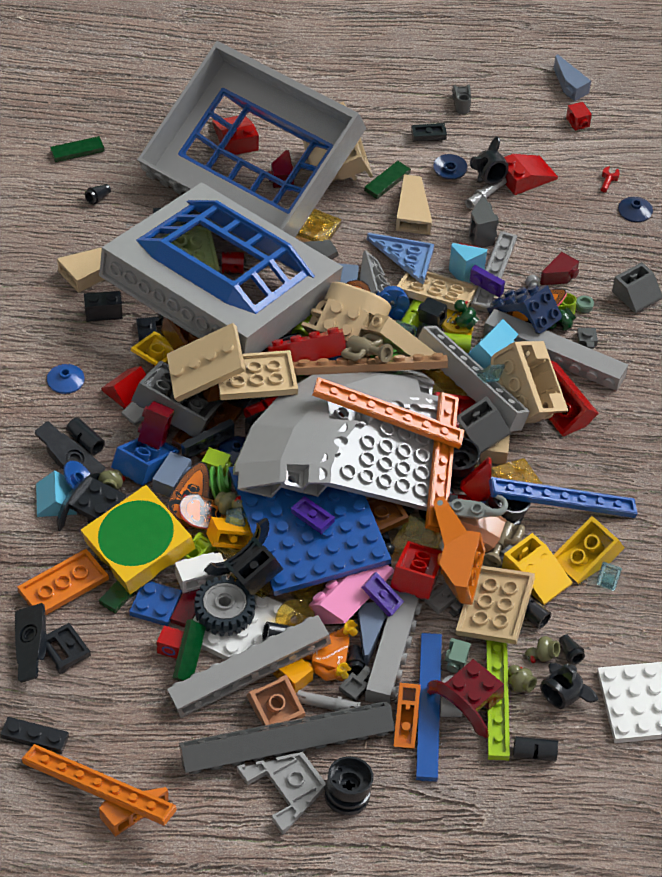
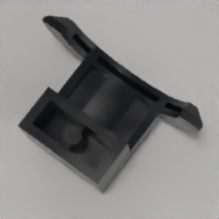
[57,472,126,532]
[204,518,283,596]

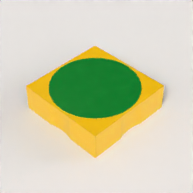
[81,485,196,595]

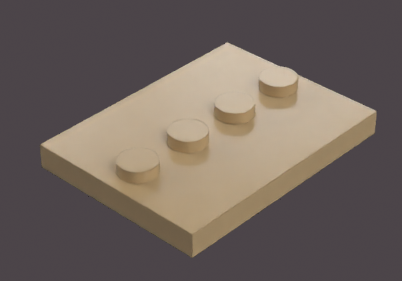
[397,271,478,313]
[167,323,245,402]
[218,350,298,400]
[456,566,535,644]

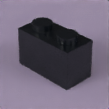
[84,291,123,322]

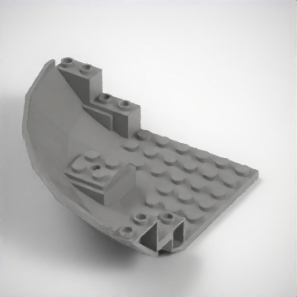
[233,370,438,511]

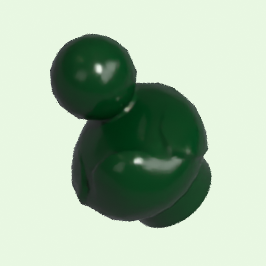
[454,300,479,330]
[548,307,576,331]

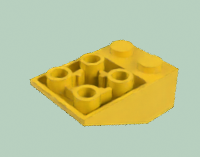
[502,533,573,605]

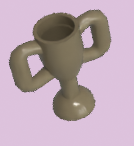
[341,333,393,363]
[483,521,525,568]

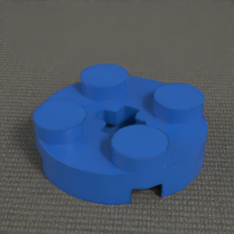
[376,286,410,320]

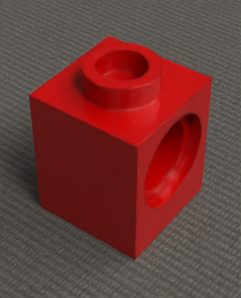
[566,102,592,131]

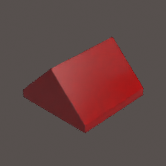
[101,366,146,409]

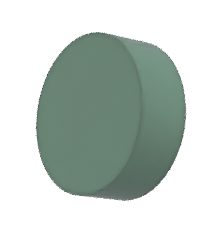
[576,295,594,313]

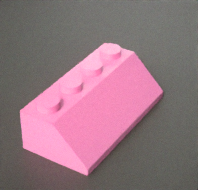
[308,565,394,624]

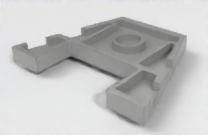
[237,752,326,835]

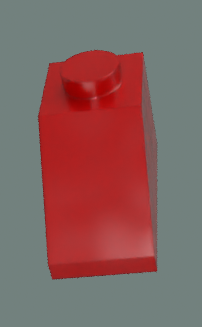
[460,457,492,502]

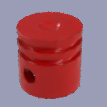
[222,252,244,273]

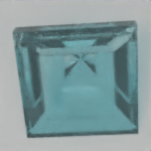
[225,507,246,527]

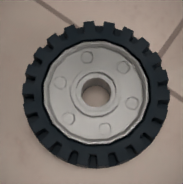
[194,576,255,636]

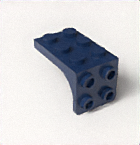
[487,285,562,334]

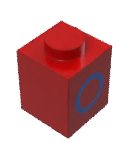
[157,626,184,659]

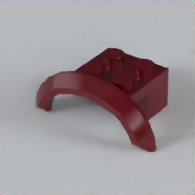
[427,659,504,738]

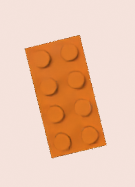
[17,548,109,615]

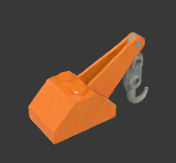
[433,495,508,605]

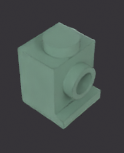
[445,638,471,673]

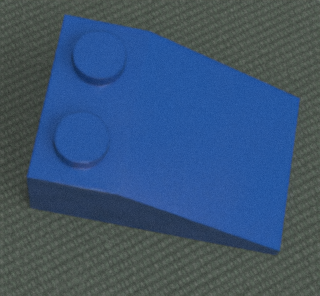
[111,437,180,485]

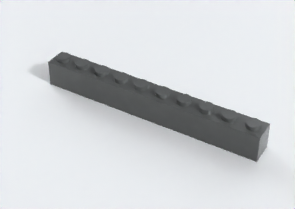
[179,701,395,774]

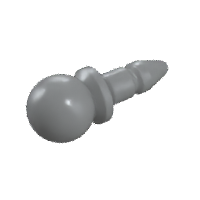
[525,275,540,288]

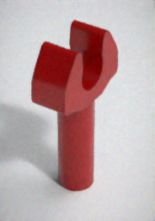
[600,166,620,193]

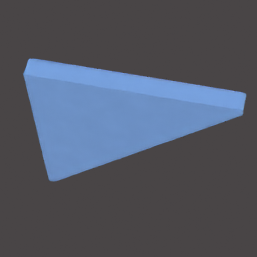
[367,233,434,284]

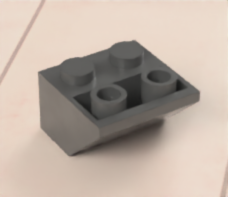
[468,196,499,248]
[612,262,662,314]
[457,396,511,454]

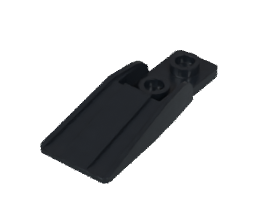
[35,421,105,474]
[15,603,47,683]

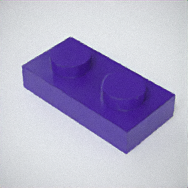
[469,265,505,298]
[291,496,335,534]
[361,572,404,617]

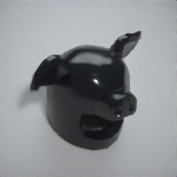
[470,136,509,185]
[540,663,598,709]

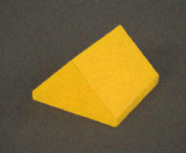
[131,331,174,366]

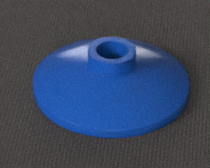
[47,364,85,394]
[64,461,90,489]

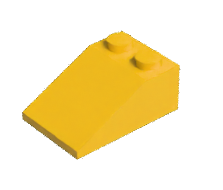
[554,516,624,584]

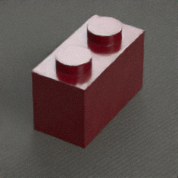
[138,401,175,450]

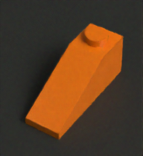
[393,683,421,749]
[99,787,169,837]

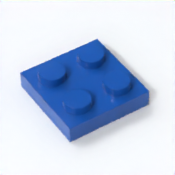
[129,581,182,626]

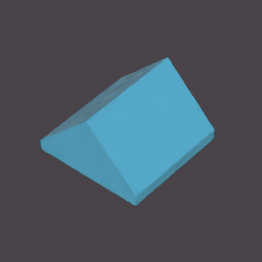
[449,243,488,283]
[36,470,77,517]

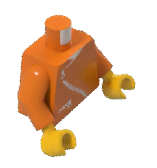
[302,620,358,681]

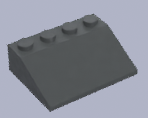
[131,361,225,437]

